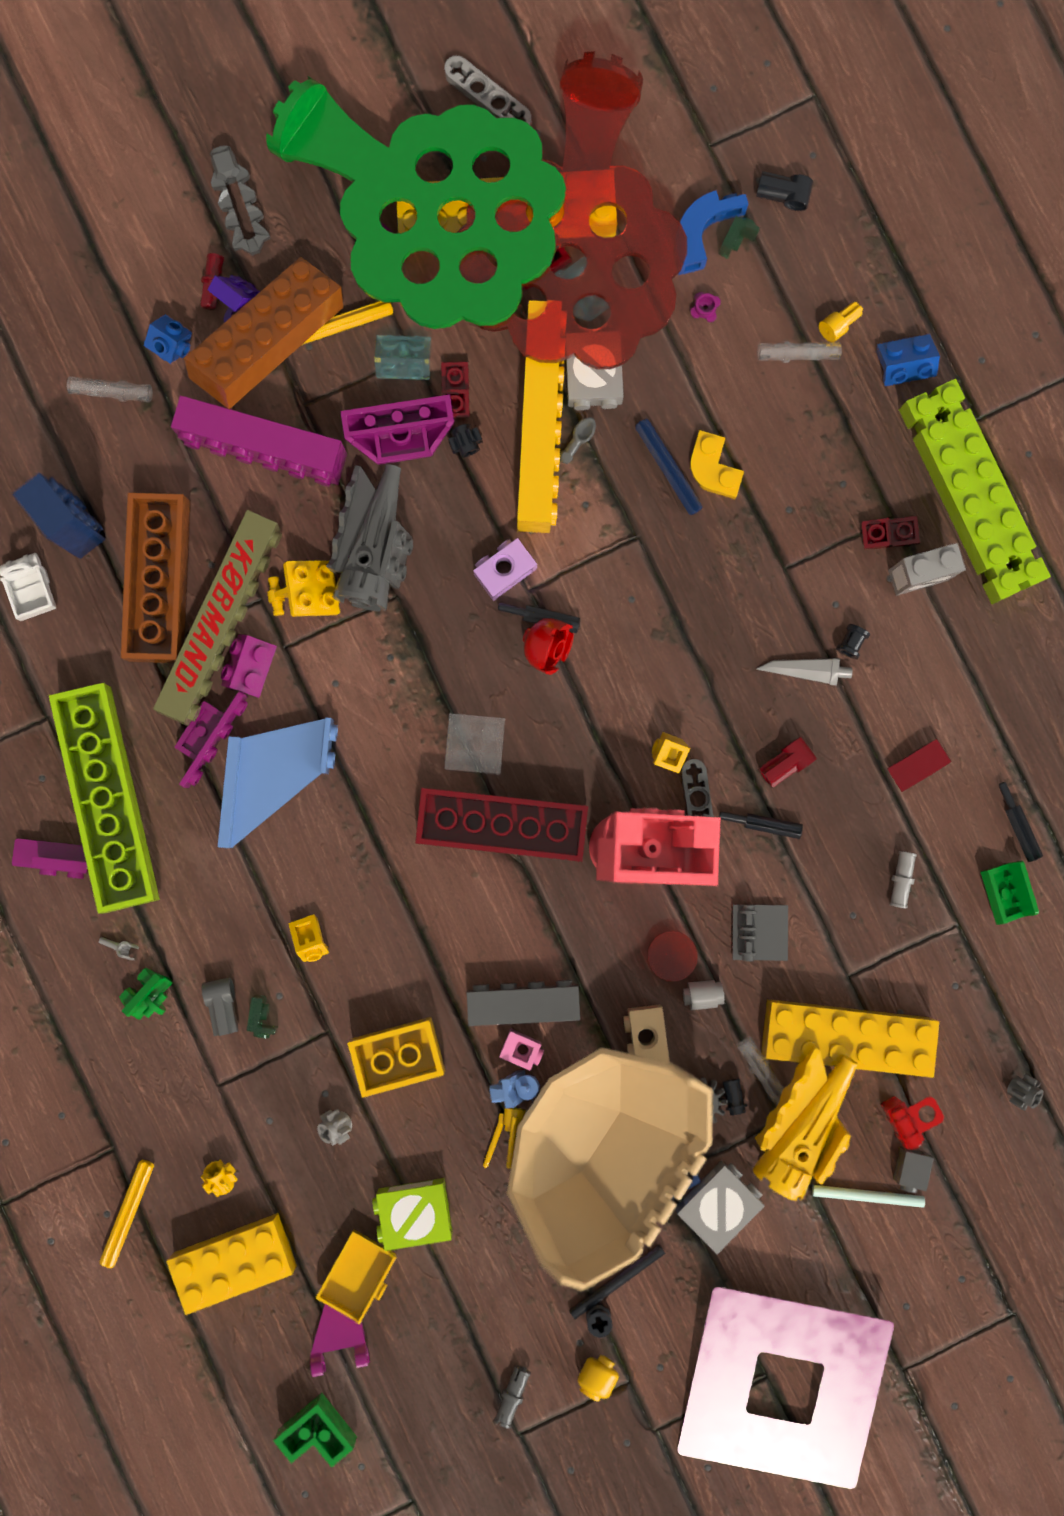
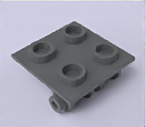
[732,904,788,961]

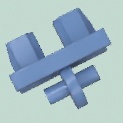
[490,1070,540,1108]

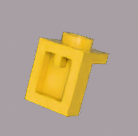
[288,914,329,962]

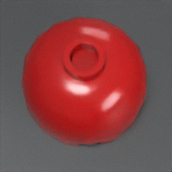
[523,618,574,675]

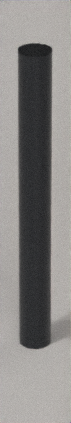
[569,1244,666,1320]

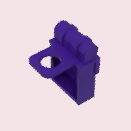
[208,275,260,322]

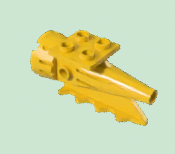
[753,1046,858,1201]

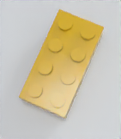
[166,1213,297,1315]

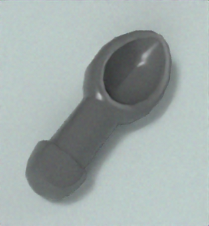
[560,417,596,464]

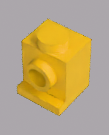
[652,732,690,773]

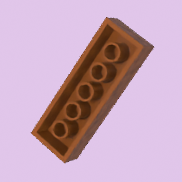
[184,257,343,409]
[121,493,190,663]

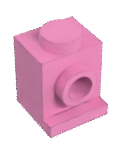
[499,1028,544,1070]

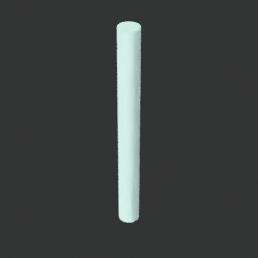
[812,1185,925,1208]

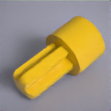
[819,302,863,343]

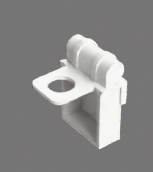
[0,553,57,621]

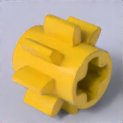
[201,1160,237,1197]

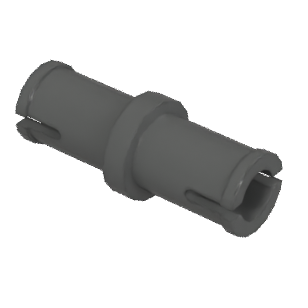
[494,1365,531,1428]

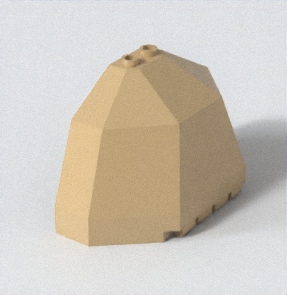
[507,1048,712,1290]

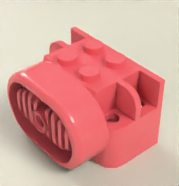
[589,808,720,886]

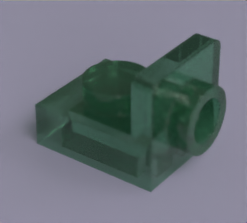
[719,216,760,259]
[246,995,278,1038]

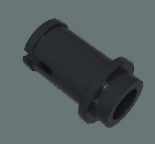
[722,1079,748,1115]

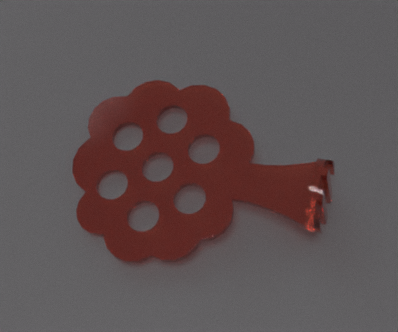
[456,51,687,370]

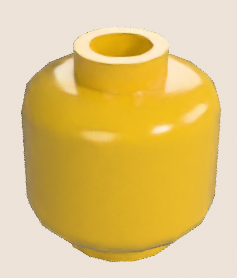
[577,1354,619,1402]

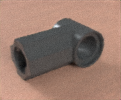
[202,977,239,1036]

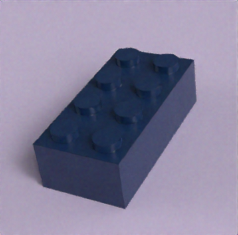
[12,472,106,559]

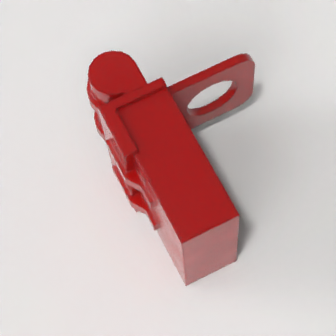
[881,1096,944,1149]

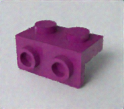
[221,634,277,698]

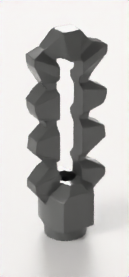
[210,146,271,256]

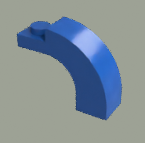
[674,190,748,275]

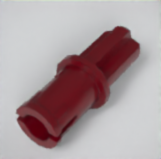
[200,253,224,310]

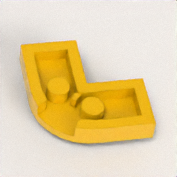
[690,430,744,499]

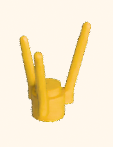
[483,1107,526,1169]

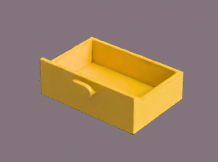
[316,1229,397,1325]

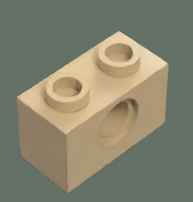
[623,1004,670,1063]

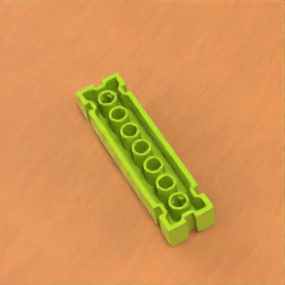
[899,379,1051,605]

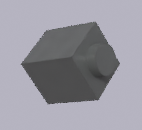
[893,1146,934,1193]

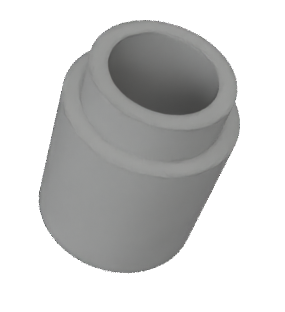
[683,980,724,1010]

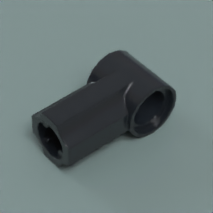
[756,171,813,211]

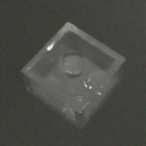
[444,713,505,775]

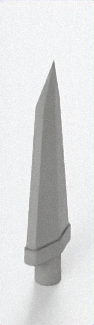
[757,658,853,686]

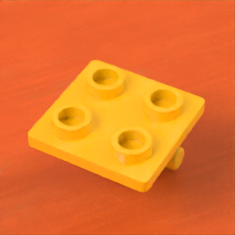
[267,561,340,617]

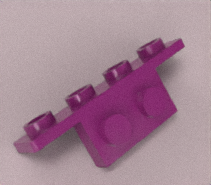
[174,691,248,788]
[12,839,89,879]

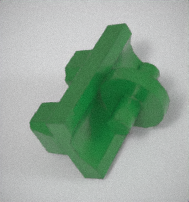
[119,968,173,1020]

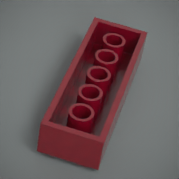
[415,788,588,862]

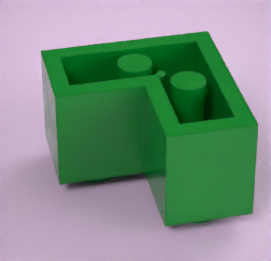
[273,1393,357,1468]

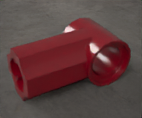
[758,736,817,788]

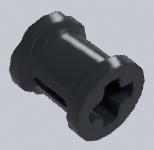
[836,624,870,659]
[586,1304,612,1338]

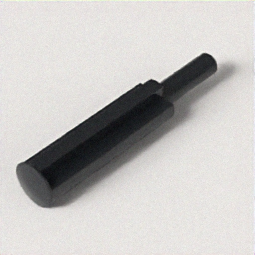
[498,603,581,634]
[998,782,1043,862]
[719,811,803,840]

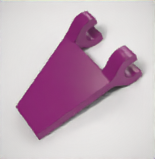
[310,1304,370,1377]

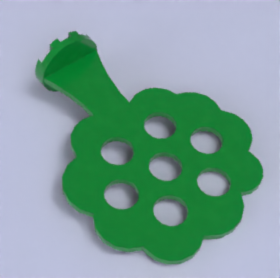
[266,76,566,329]

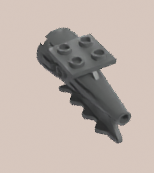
[326,464,413,612]

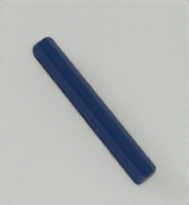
[635,418,702,515]

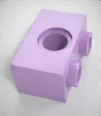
[473,538,537,601]

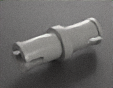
[889,851,917,908]

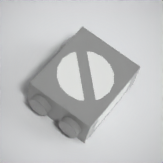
[565,332,623,410]
[888,543,966,596]
[675,1160,764,1254]

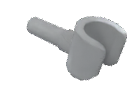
[99,937,139,960]

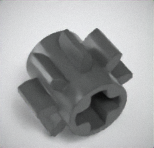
[1007,1074,1043,1111]

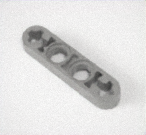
[445,56,531,126]

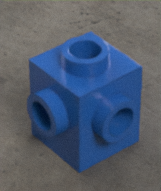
[144,314,192,364]

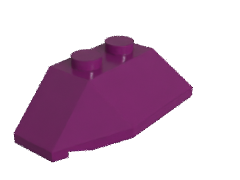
[341,394,454,465]

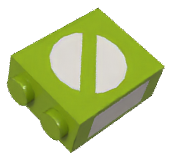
[372,1178,453,1251]

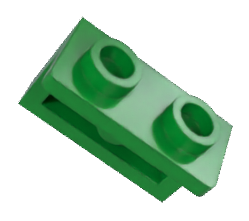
[981,861,1039,925]

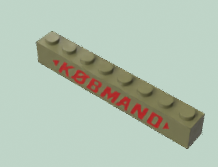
[153,510,282,726]

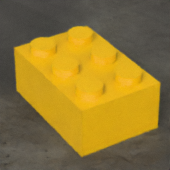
[348,1017,446,1098]

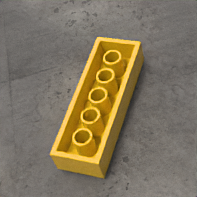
[761,999,939,1078]

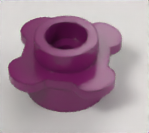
[690,292,721,322]

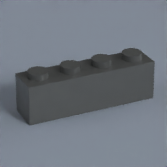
[467,980,580,1026]

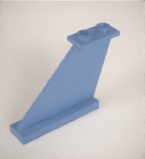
[218,717,338,848]

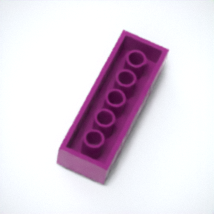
[171,395,347,487]

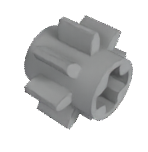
[317,1109,352,1146]

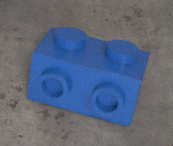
[876,334,940,386]

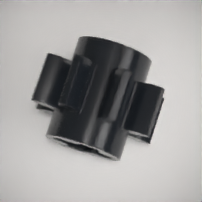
[448,424,483,458]

